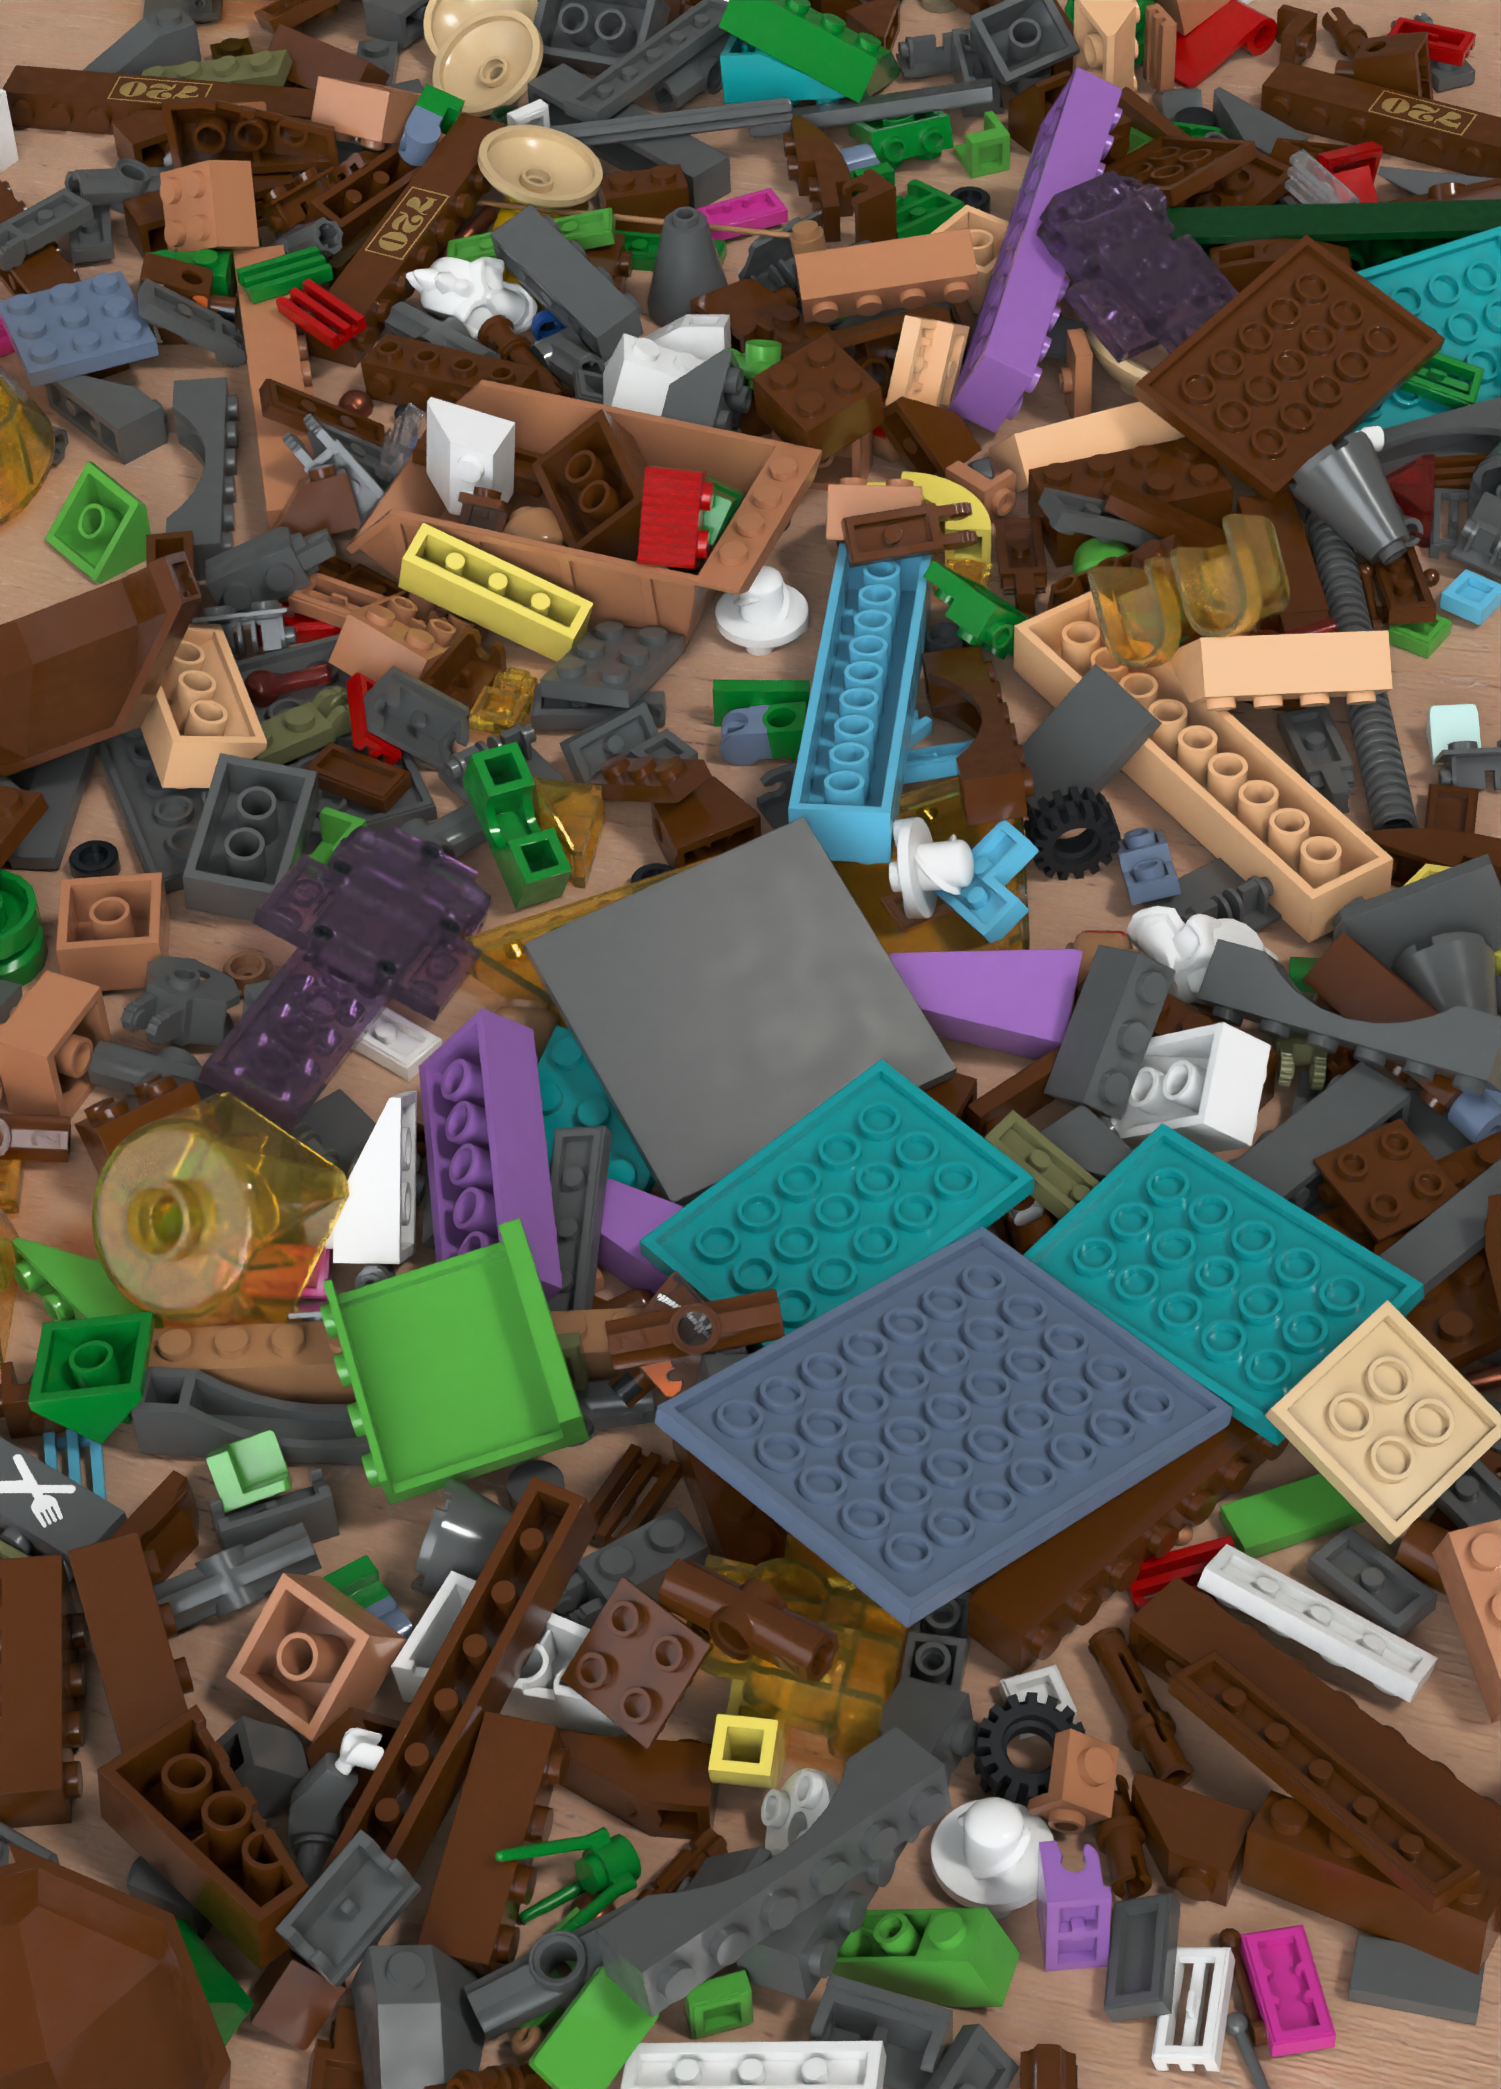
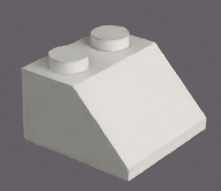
[603,333,705,416]
[426,397,515,516]

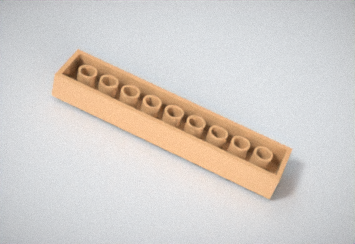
[1013,591,1393,943]

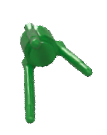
[495,1827,641,1932]

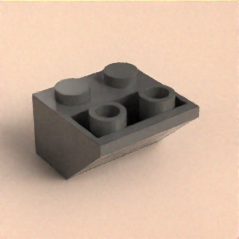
[661,350,752,433]

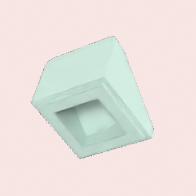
[1426,704,1481,765]

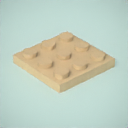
[1265,1300,1501,1544]

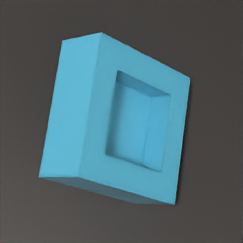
[1439,569,1501,625]

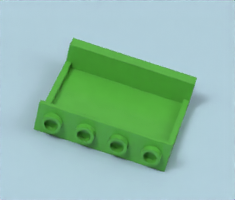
[319,1218,590,1505]

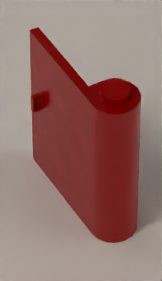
[1142,0,1277,88]

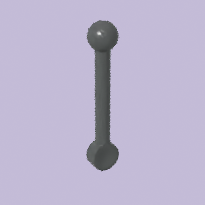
[1225,2012,1270,2089]

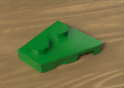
[896,179,965,239]

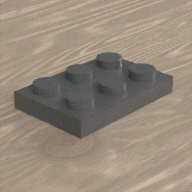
[540,621,685,708]

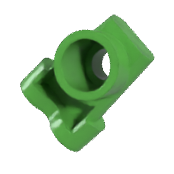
[724,339,782,390]

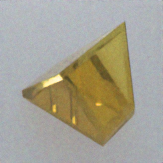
[532,776,606,889]

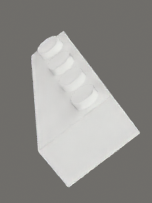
[391,1570,628,1737]

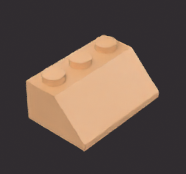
[1073,0,1140,93]

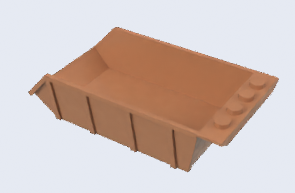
[346,379,822,650]

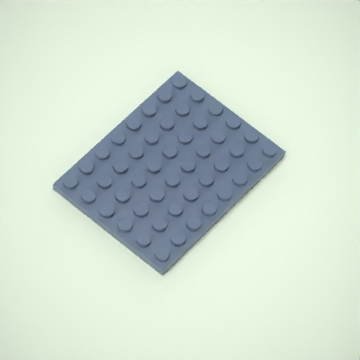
[655,1226,1233,1628]

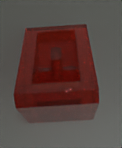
[1386,454,1435,548]

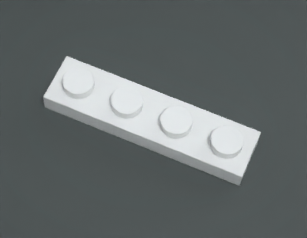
[1197,1544,1438,1703]
[620,2041,887,2089]

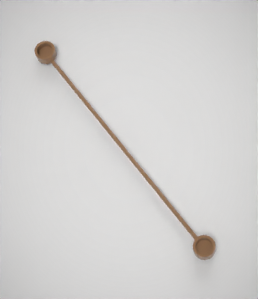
[476,200,827,256]

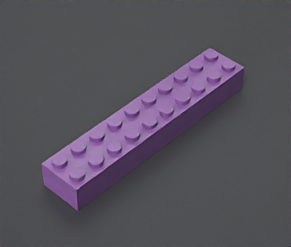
[948,67,1123,433]

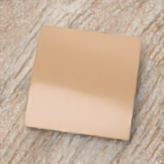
[885,315,970,410]

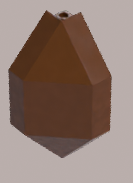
[0,551,202,777]
[0,1842,231,2089]

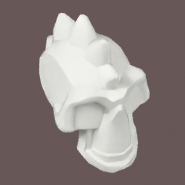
[406,257,538,341]
[1127,906,1278,1005]

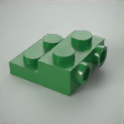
[848,111,954,168]
[923,561,1030,660]

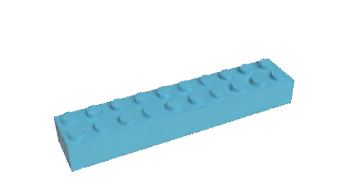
[788,543,933,865]

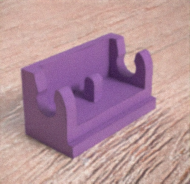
[1037,1841,1112,1972]

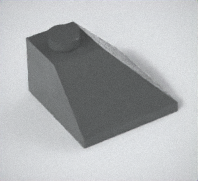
[970,0,1080,86]

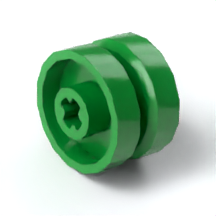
[0,870,48,986]

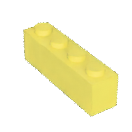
[398,523,593,662]

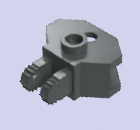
[120,956,240,1046]

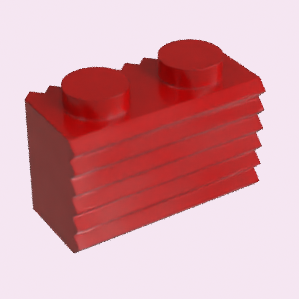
[637,465,714,569]

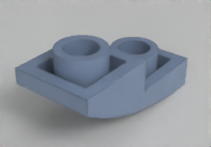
[1117,827,1181,905]

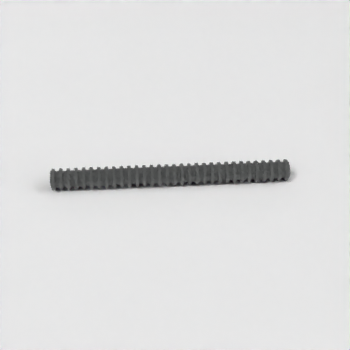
[1306,512,1418,830]

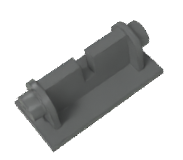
[896,29,972,79]
[1435,740,1501,791]

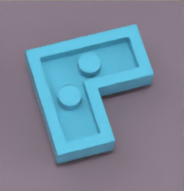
[934,820,1039,947]

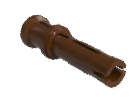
[477,315,572,398]

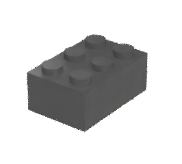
[533,0,671,76]
[183,753,319,927]

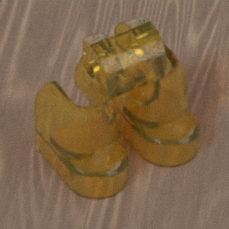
[1087,514,1290,668]
[685,1532,911,1761]

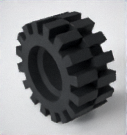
[1024,786,1121,880]
[973,1692,1085,1806]

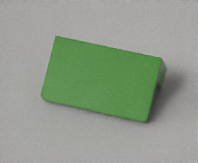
[529,1965,660,2089]

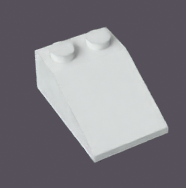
[1104,1022,1271,1153]
[324,1091,417,1264]

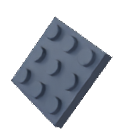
[0,271,159,388]

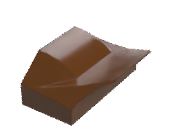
[109,1470,199,1586]

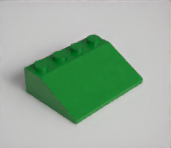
[718,0,901,103]

